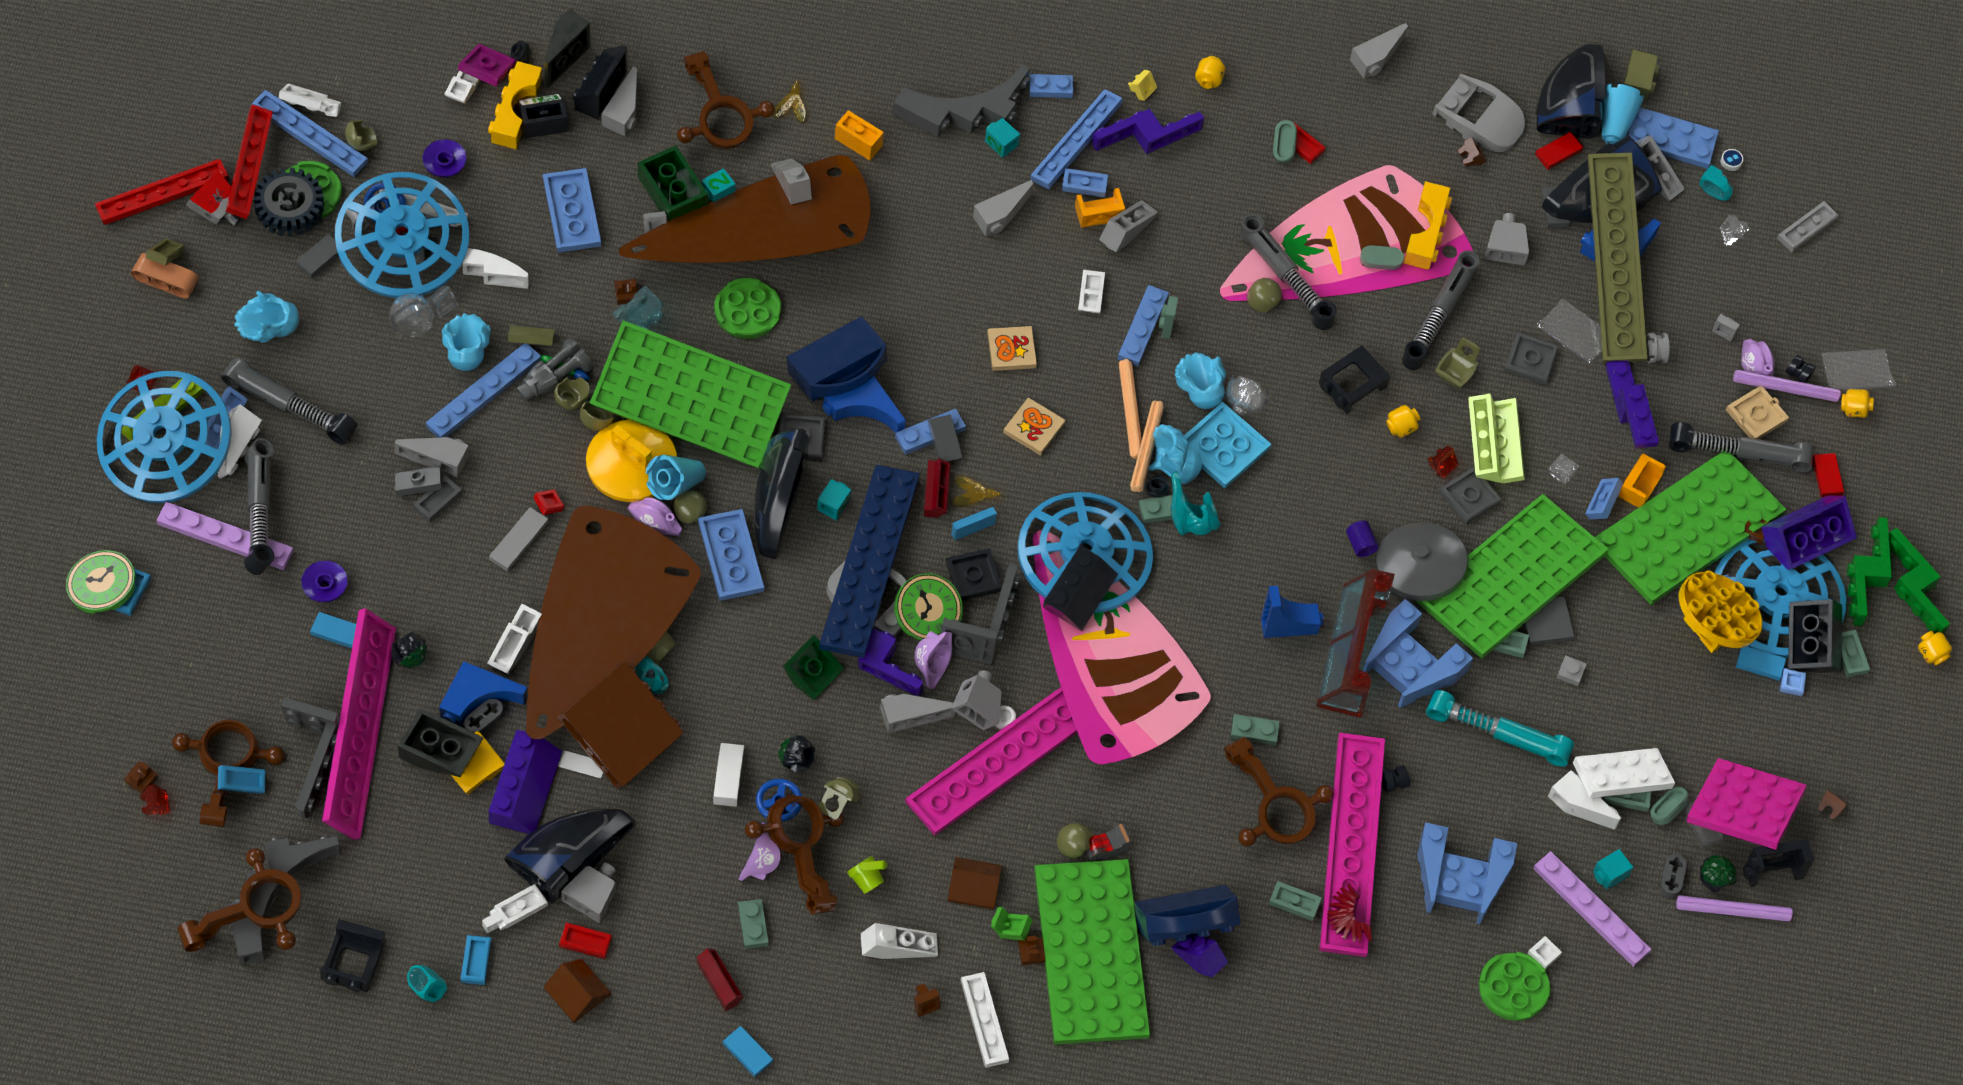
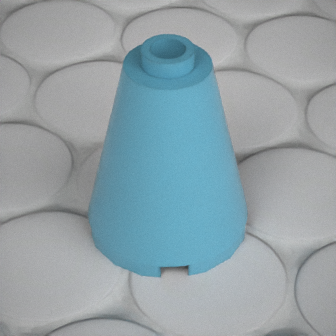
[1601,84,1644,144]
[646,455,706,500]

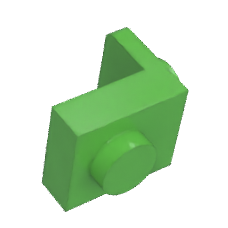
[991,907,1033,941]

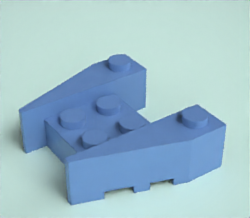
[1362,599,1473,708]
[1417,822,1517,924]

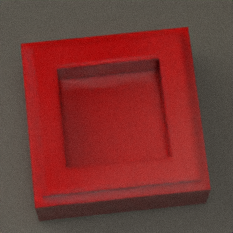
[533,489,565,515]

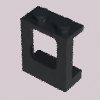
[1319,345,1390,414]
[1743,839,1814,887]
[320,919,386,992]

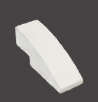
[462,248,529,289]
[487,604,542,674]
[713,743,744,807]

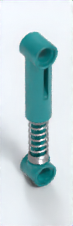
[1426,690,1574,767]

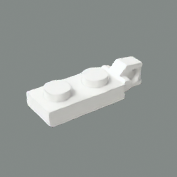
[279,83,341,117]
[482,884,548,933]

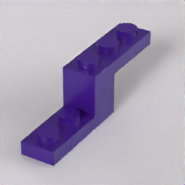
[1092,108,1204,154]
[1605,361,1659,449]
[858,629,924,697]

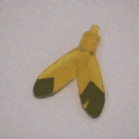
[774,80,806,123]
[952,476,1001,507]

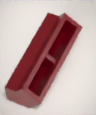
[924,458,951,517]
[696,948,744,1012]

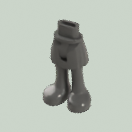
[516,338,594,401]

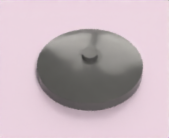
[1376,522,1467,601]

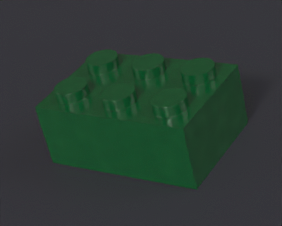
[638,145,708,222]

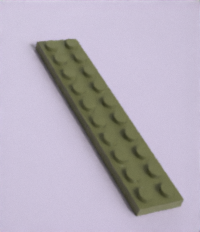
[1587,152,1647,363]

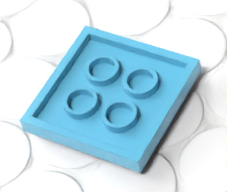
[1184,402,1271,489]

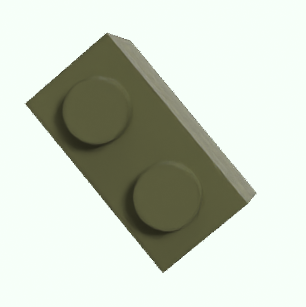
[1624,50,1660,102]

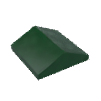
[782,635,845,700]

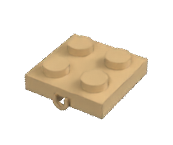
[1726,386,1789,439]

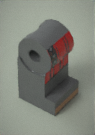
[1086,823,1131,862]

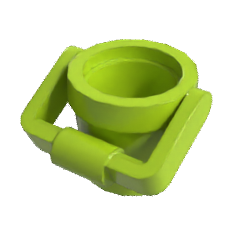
[847,856,887,894]

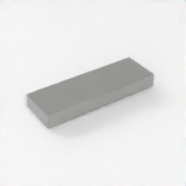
[1777,201,1839,253]
[489,507,549,572]

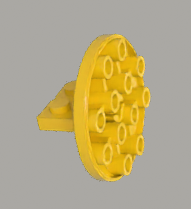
[586,420,677,502]
[1679,570,1762,653]

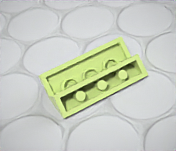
[1468,394,1525,484]

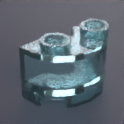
[612,285,664,329]

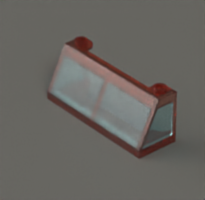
[1316,569,1395,717]

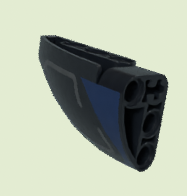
[1536,44,1605,138]
[1541,136,1662,223]
[754,429,809,560]
[504,809,636,902]

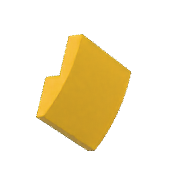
[451,731,505,795]

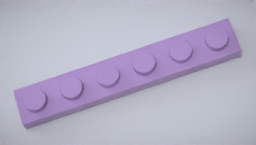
[156,502,293,570]
[1533,851,1651,967]

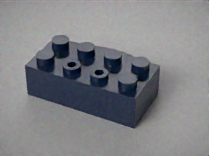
[787,316,887,402]
[1134,884,1241,946]

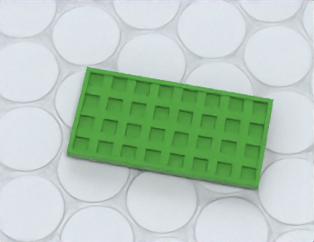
[590,320,791,469]
[1595,451,1786,605]
[1416,494,1608,659]
[1034,859,1150,1045]

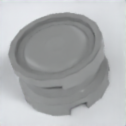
[1646,333,1669,364]

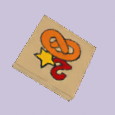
[987,326,1037,371]
[1003,398,1065,456]

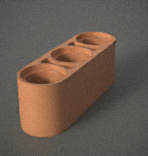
[131,253,199,299]

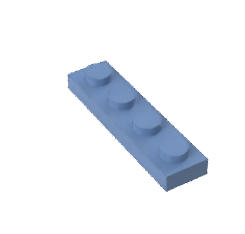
[1118,285,1169,366]

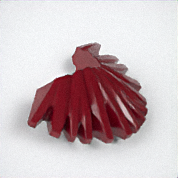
[1327,883,1372,943]

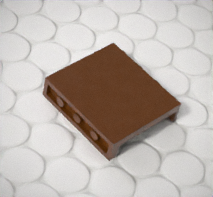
[557,661,684,789]

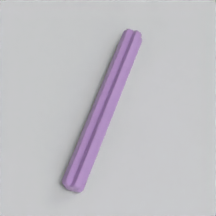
[1733,370,1841,402]
[1676,896,1793,921]

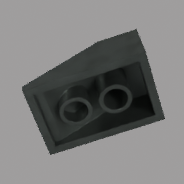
[544,9,590,88]
[398,708,483,777]

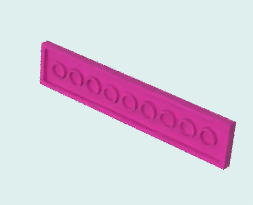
[322,608,396,840]
[905,687,1077,836]
[1319,732,1385,957]

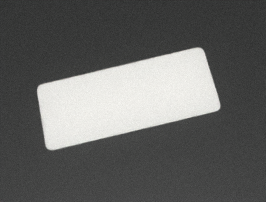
[558,750,603,778]

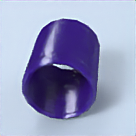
[1346,520,1379,557]

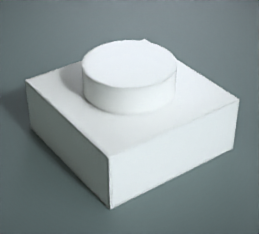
[1528,936,1562,969]

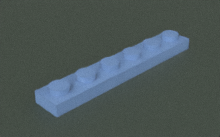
[1031,89,1123,189]
[251,90,368,177]
[426,344,541,438]

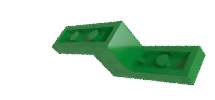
[1846,517,1892,626]
[1889,527,1950,634]

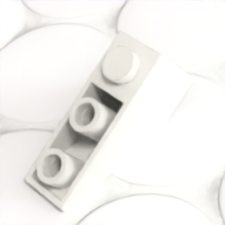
[218,405,262,479]
[1548,770,1621,830]
[861,923,938,959]

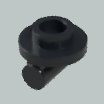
[511,40,529,64]

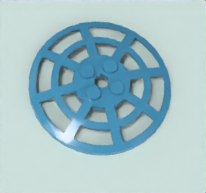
[335,172,469,298]
[97,371,232,503]
[1017,492,1153,613]
[1715,539,1846,658]

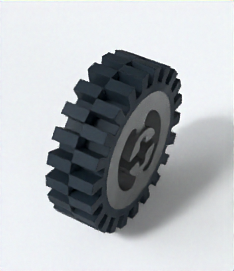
[254,167,324,237]

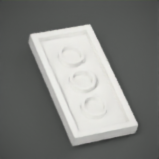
[1573,748,1675,798]

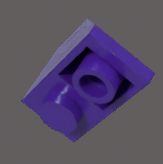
[1171,934,1228,977]

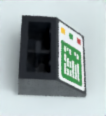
[517,93,568,138]

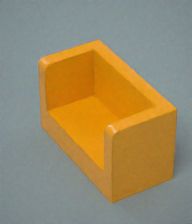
[835,110,884,161]
[1075,188,1125,228]
[1618,453,1666,508]

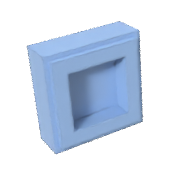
[1779,668,1806,696]

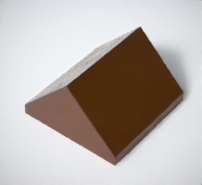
[947,857,1002,910]
[544,959,611,1023]

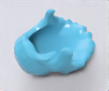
[234,291,299,343]
[442,313,491,371]
[1175,352,1226,409]
[1148,424,1202,484]

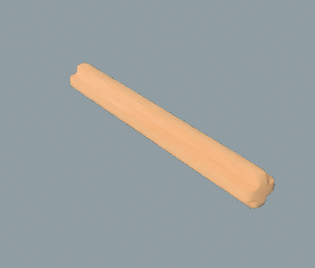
[1119,359,1142,459]
[1130,400,1164,492]

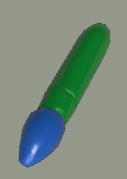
[541,355,590,381]

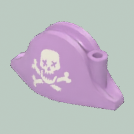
[1741,339,1775,390]
[628,497,682,536]
[915,631,952,689]
[738,822,780,881]

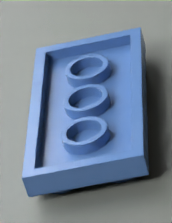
[1628,108,1719,169]
[543,168,601,253]
[698,509,764,601]

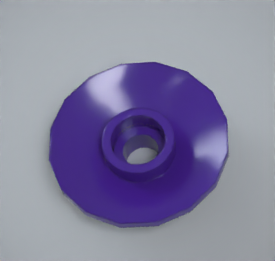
[422,139,467,178]
[301,561,348,602]

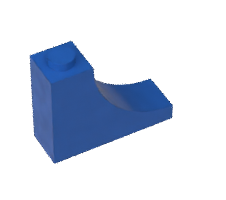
[1580,218,1661,261]
[822,376,906,433]
[1261,586,1323,638]
[439,661,528,726]

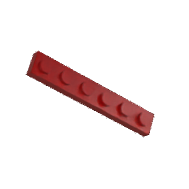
[225,104,273,219]
[95,159,229,225]

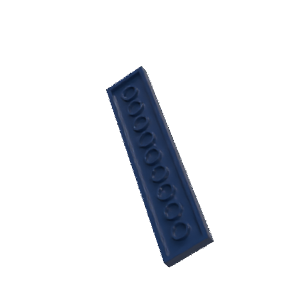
[819,465,920,658]

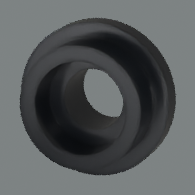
[1146,477,1169,498]

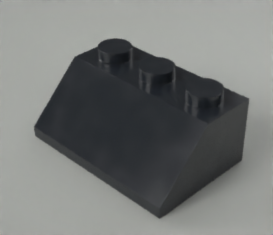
[573,45,627,120]
[1043,545,1118,631]
[1788,599,1843,673]

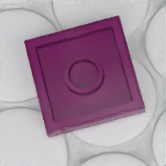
[458,43,517,87]

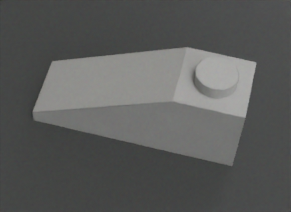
[1350,23,1408,79]
[602,66,637,136]
[1635,135,1685,201]
[771,158,812,205]
[973,180,1033,236]
[1099,200,1159,252]
[395,437,469,478]
[880,694,955,734]

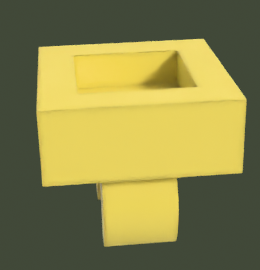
[1128,70,1157,101]

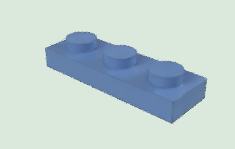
[195,386,248,449]
[895,409,966,455]

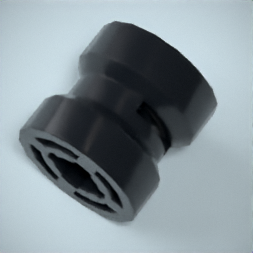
[1785,355,1816,383]
[1381,765,1410,793]

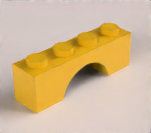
[488,61,543,149]
[1404,181,1452,270]

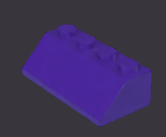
[1761,495,1857,570]
[488,729,562,834]

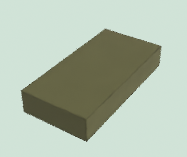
[145,238,185,266]
[508,325,555,346]

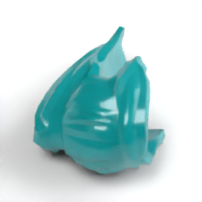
[1170,471,1221,536]

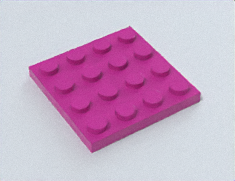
[1687,758,1806,850]

